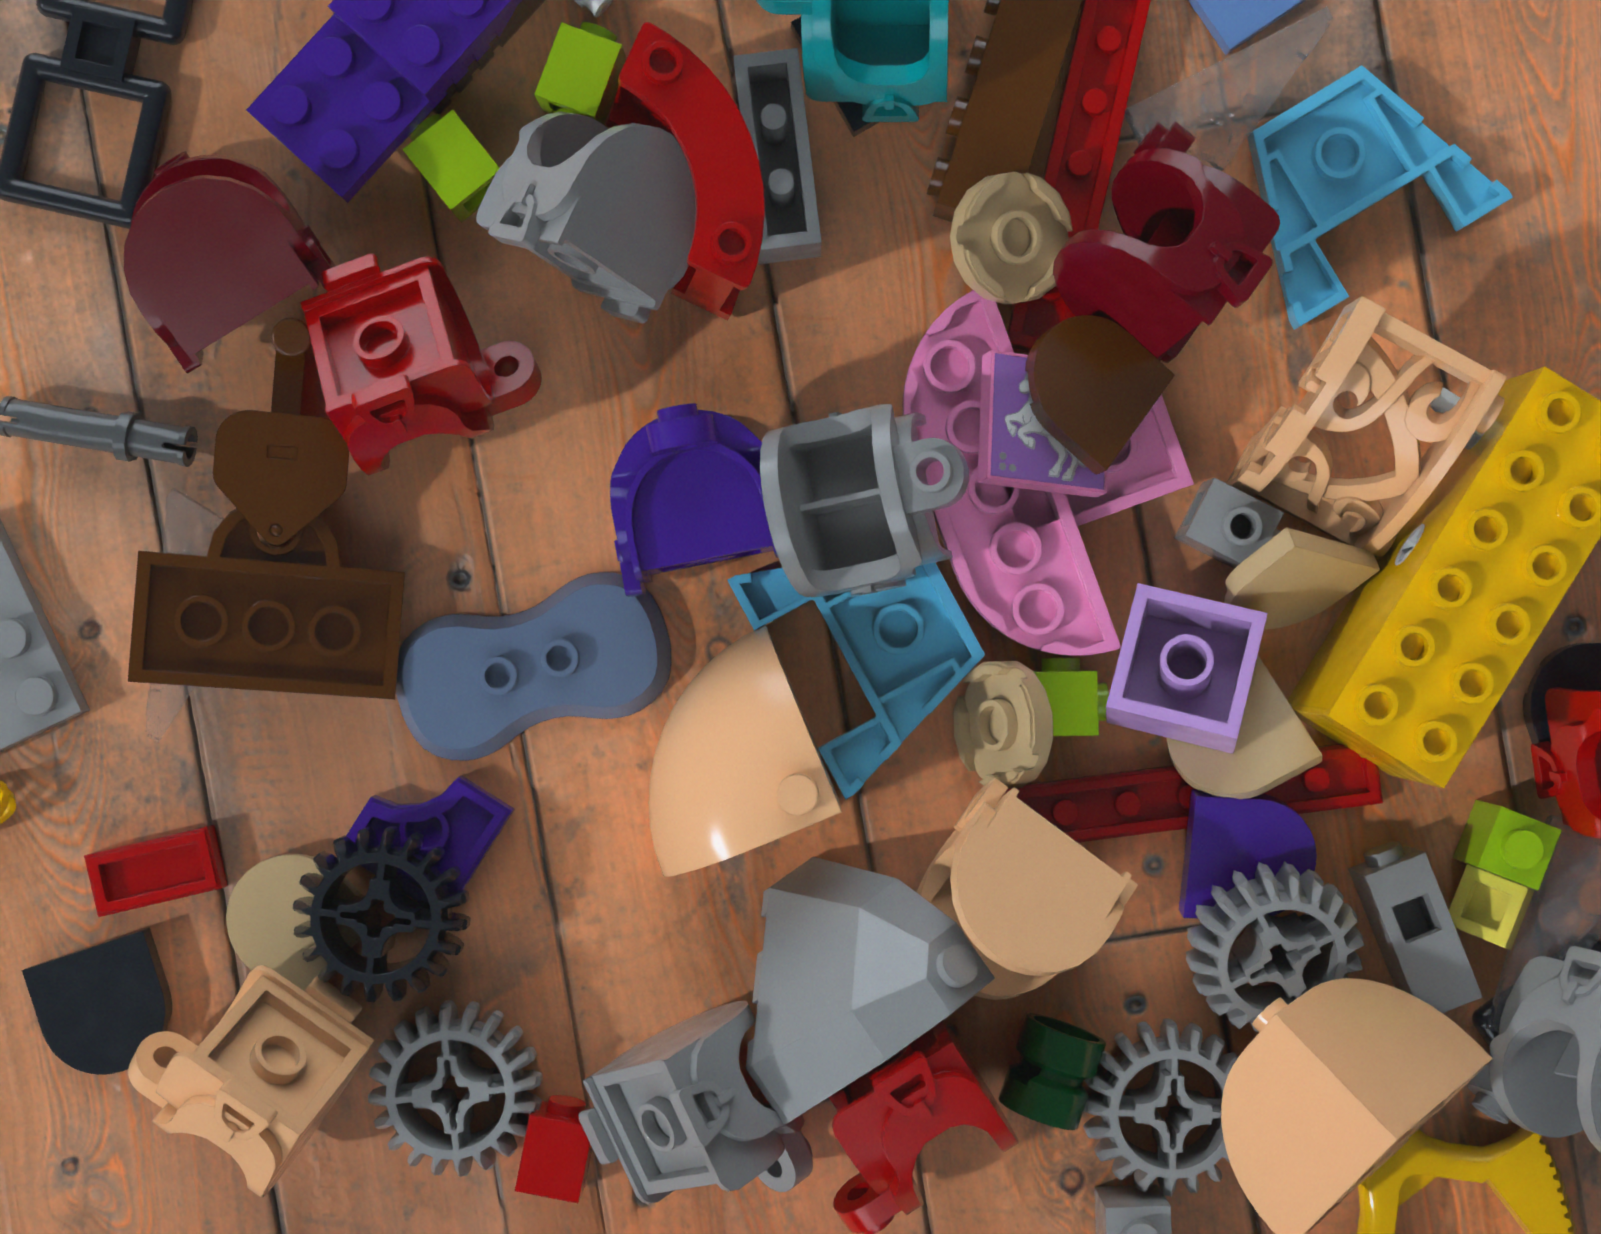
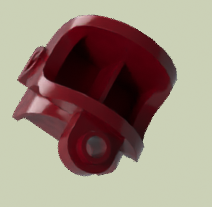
[1053,121,1280,363]
[123,151,336,374]

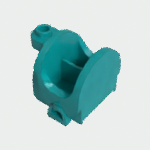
[756,0,949,122]

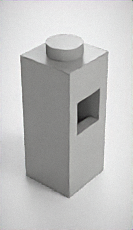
[1348,841,1483,1013]

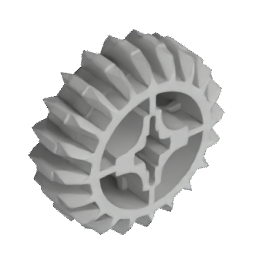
[1186,861,1364,1032]
[368,1000,543,1177]
[1083,1018,1238,1197]

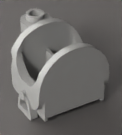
[476,111,696,324]
[760,404,969,597]
[1467,946,1601,1153]
[578,1001,813,1204]

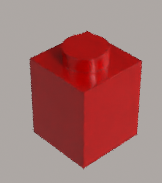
[515,1095,592,1204]

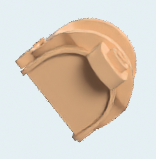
[916,778,1138,1000]
[128,965,374,1198]

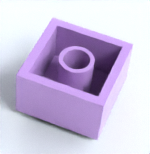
[1106,583,1268,754]

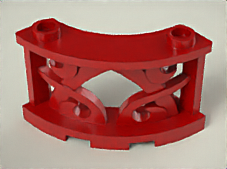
[606,22,765,321]

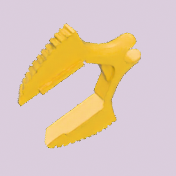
[1357,1127,1577,1234]

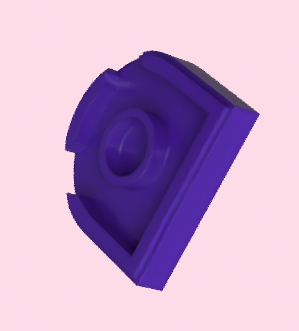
[1179,789,1317,919]

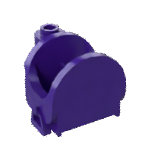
[610,403,778,597]

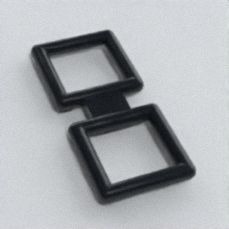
[0,0,193,229]

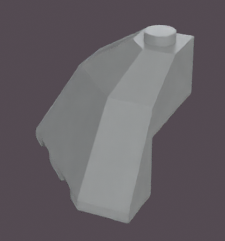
[746,857,995,1124]

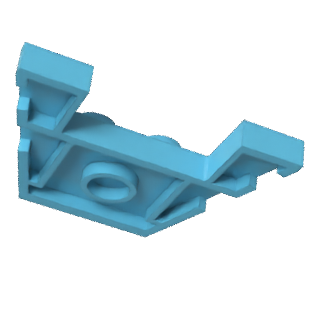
[1247,65,1513,330]
[727,562,985,800]

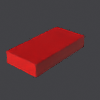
[84,825,228,917]

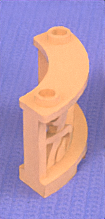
[1226,296,1507,558]

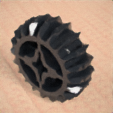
[293,826,471,1002]

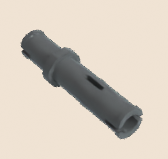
[0,396,198,467]

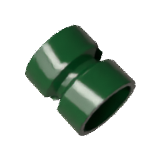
[998,1013,1106,1130]

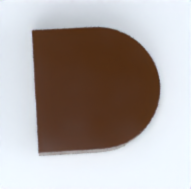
[1025,315,1175,475]

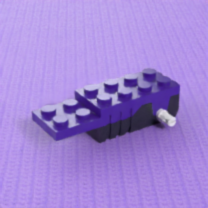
[246,0,613,203]

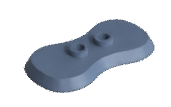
[396,572,671,761]

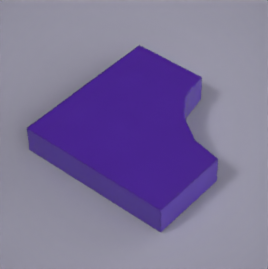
[346,776,515,909]

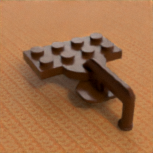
[128,318,405,700]

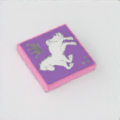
[978,350,1107,498]

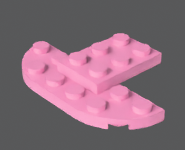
[903,290,1194,656]

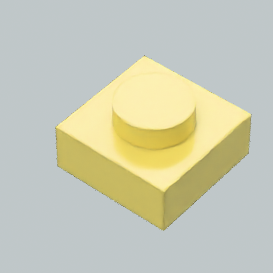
[1449,864,1534,950]

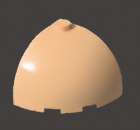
[648,625,842,877]
[1221,978,1493,1234]

